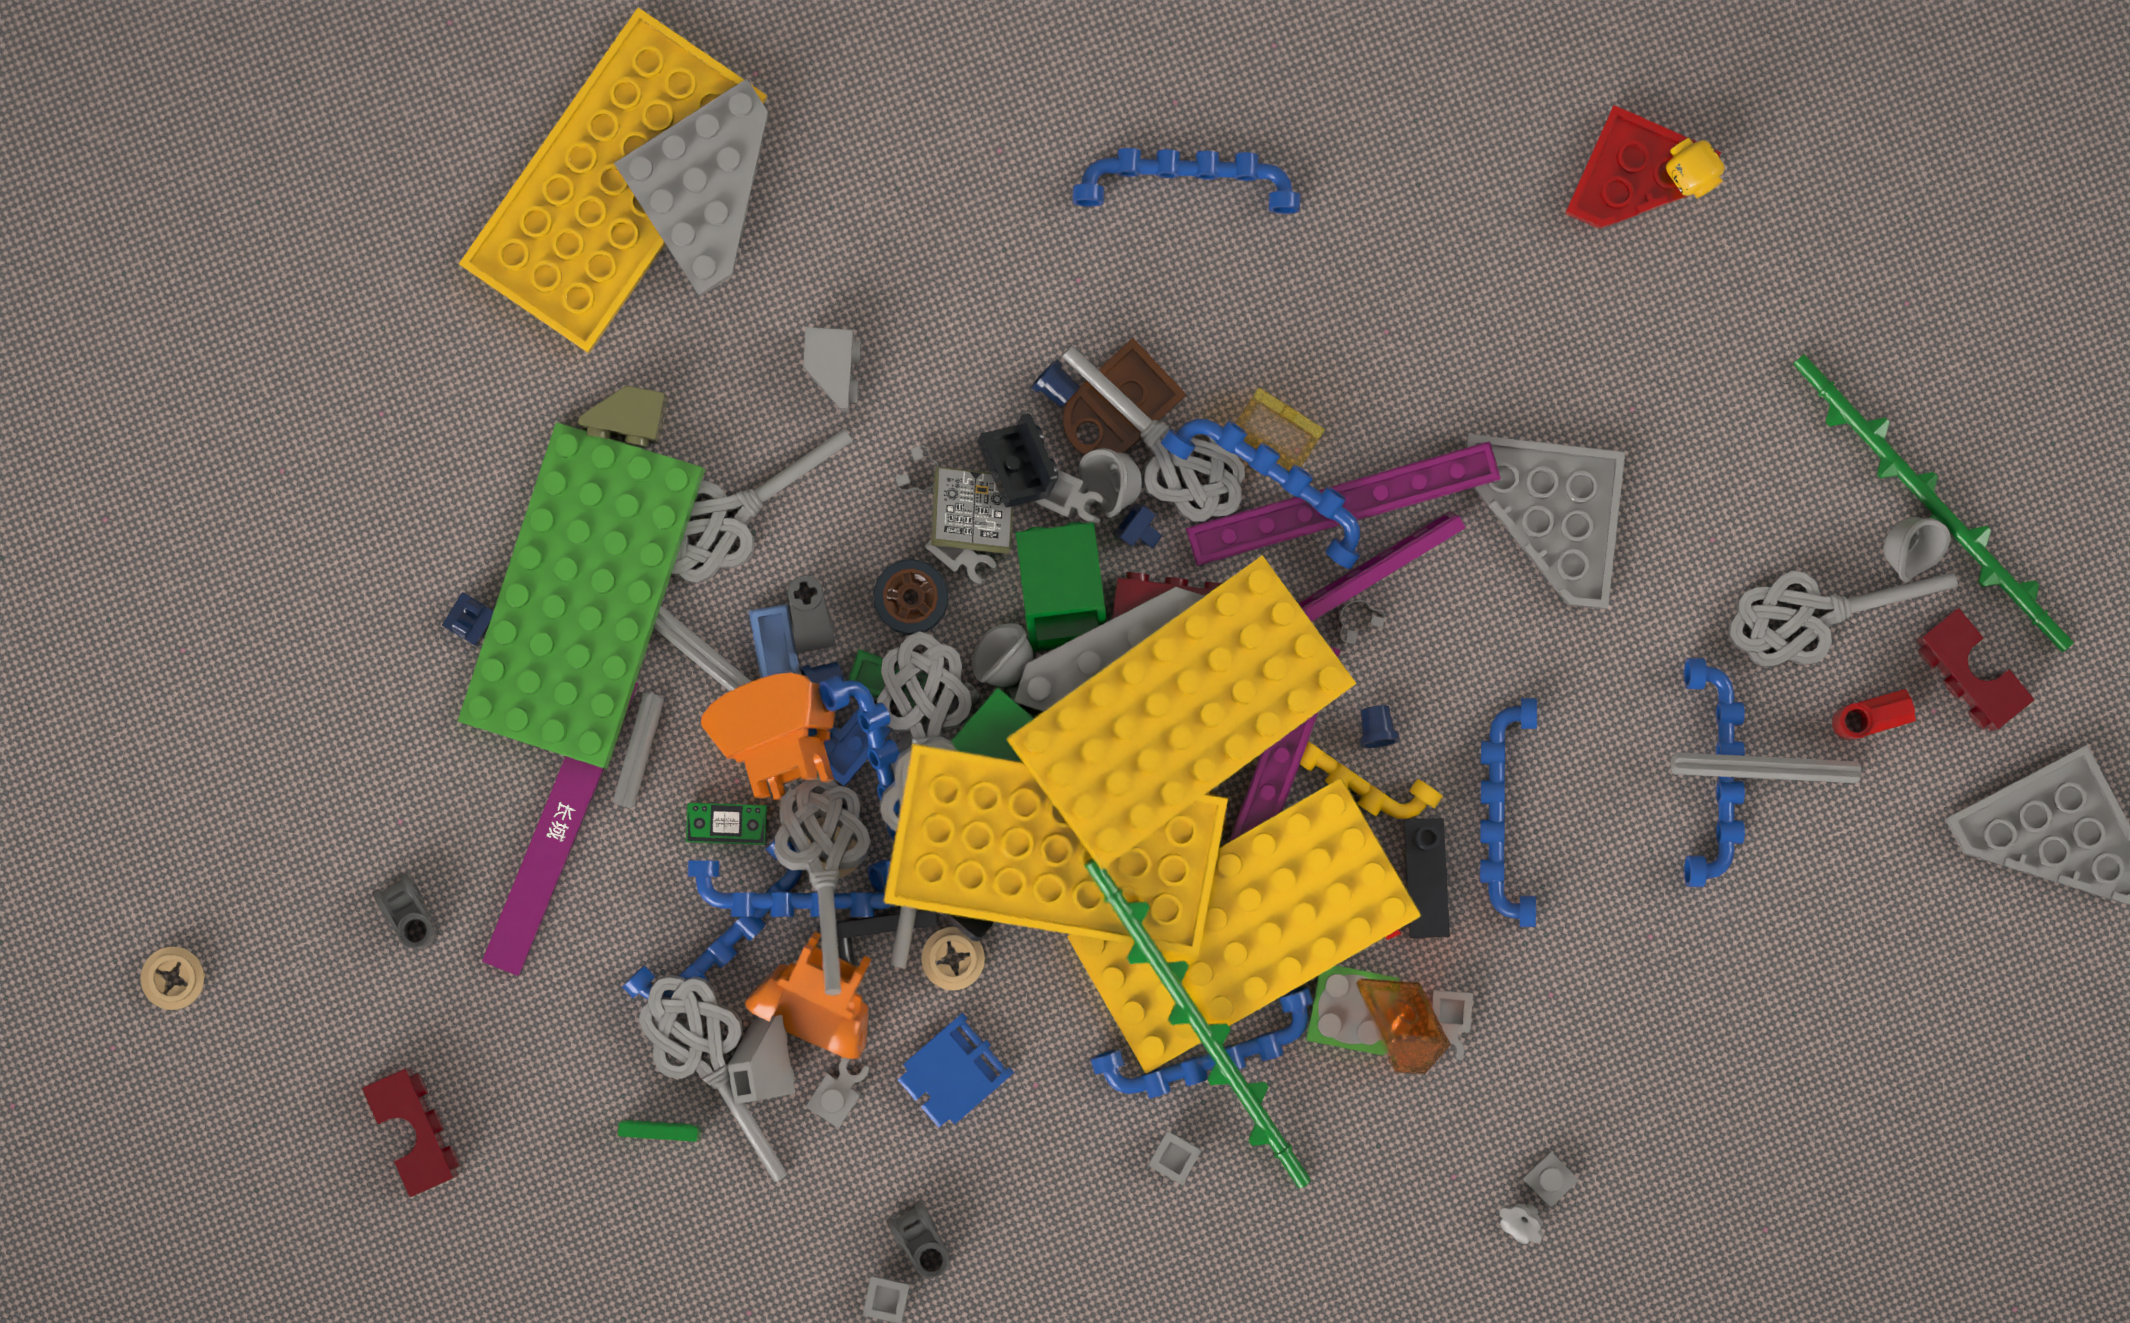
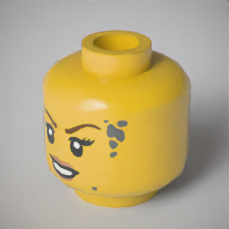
[1666,138,1725,199]

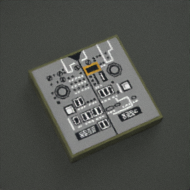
[931,466,1013,554]

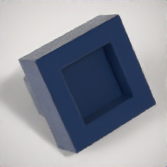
[1112,503,1162,548]
[442,592,494,647]

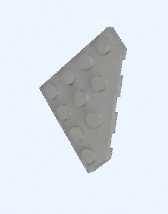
[614,79,769,297]
[1466,434,1625,610]
[1014,587,1205,712]
[1945,745,2130,904]

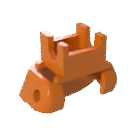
[701,673,835,800]
[744,932,872,1059]

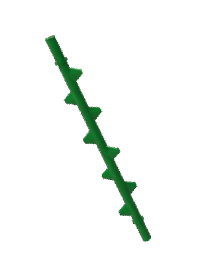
[1793,354,2074,653]
[1084,858,1311,1189]

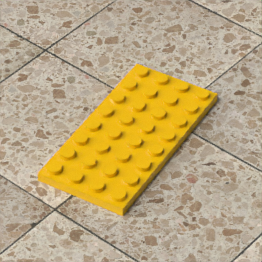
[459,7,768,354]
[1007,555,1356,870]
[883,743,1228,956]
[1067,777,1421,1074]

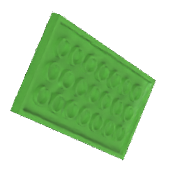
[458,422,706,769]

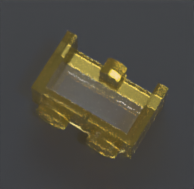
[1235,387,1326,471]

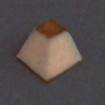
[1356,978,1451,1074]

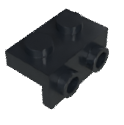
[977,413,1058,508]

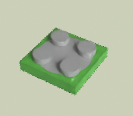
[1306,965,1399,1056]

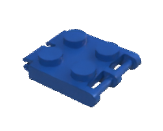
[898,1013,1015,1128]

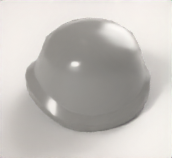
[1079,448,1142,517]
[1883,517,1951,582]
[972,623,1033,689]

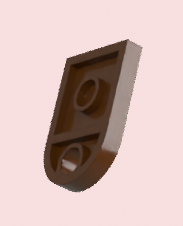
[1063,338,1187,455]

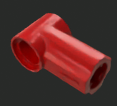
[1832,689,1916,740]

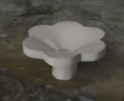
[1499,1204,1544,1244]

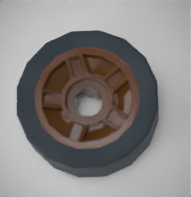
[873,559,949,635]

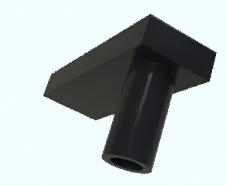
[1403,818,1450,939]
[817,909,938,966]

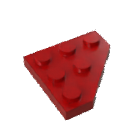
[1565,105,1722,230]

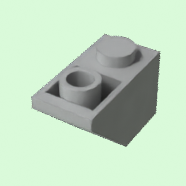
[803,327,861,413]
[728,1015,796,1104]

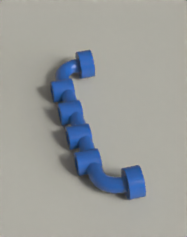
[1072,148,1300,214]
[1161,419,1360,569]
[1684,658,1745,887]
[819,676,901,893]
[1480,698,1537,927]
[622,839,803,1000]
[688,860,895,917]
[1090,987,1313,1098]

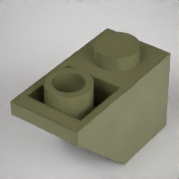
[578,385,668,448]

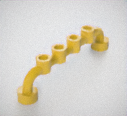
[1300,741,1443,819]

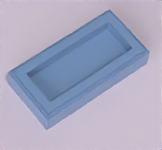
[749,604,801,678]

